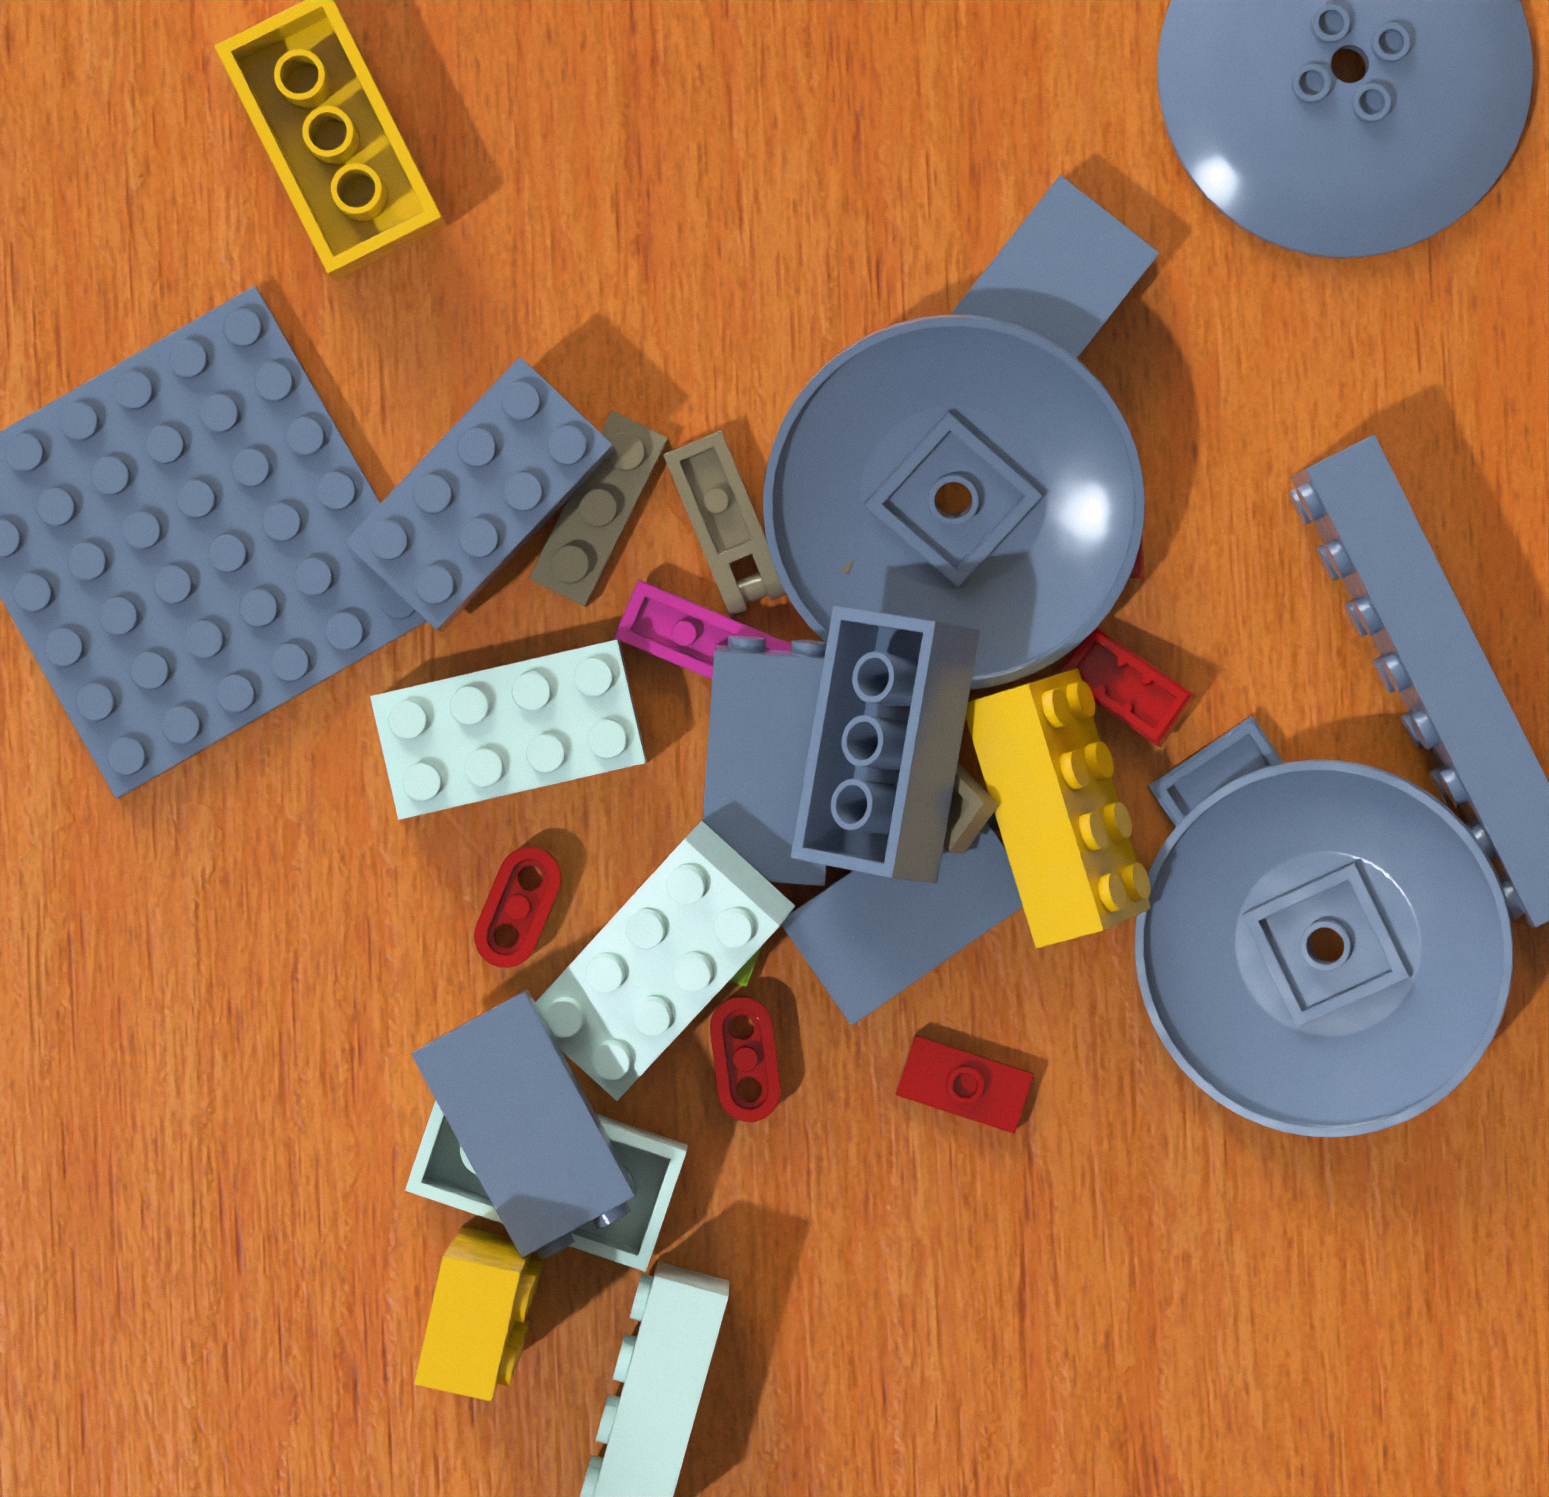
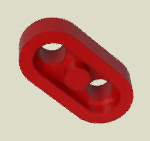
[474,846,562,968]
[710,996,781,1122]

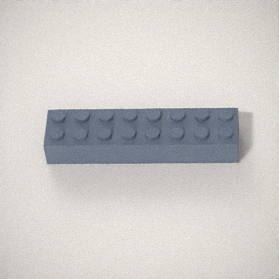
[1288,434,1549,928]

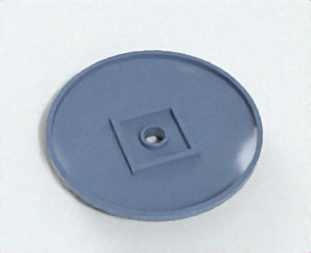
[1157,0,1533,259]
[763,315,1145,690]
[1135,759,1514,1138]

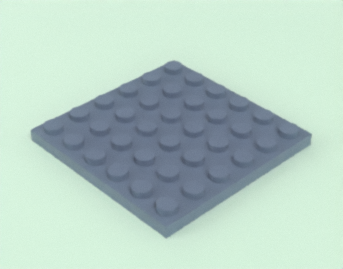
[0,286,427,799]

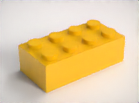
[214,0,447,282]
[965,668,1151,949]
[414,1226,543,1402]

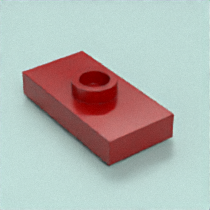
[1056,627,1196,748]
[895,1034,1034,1134]

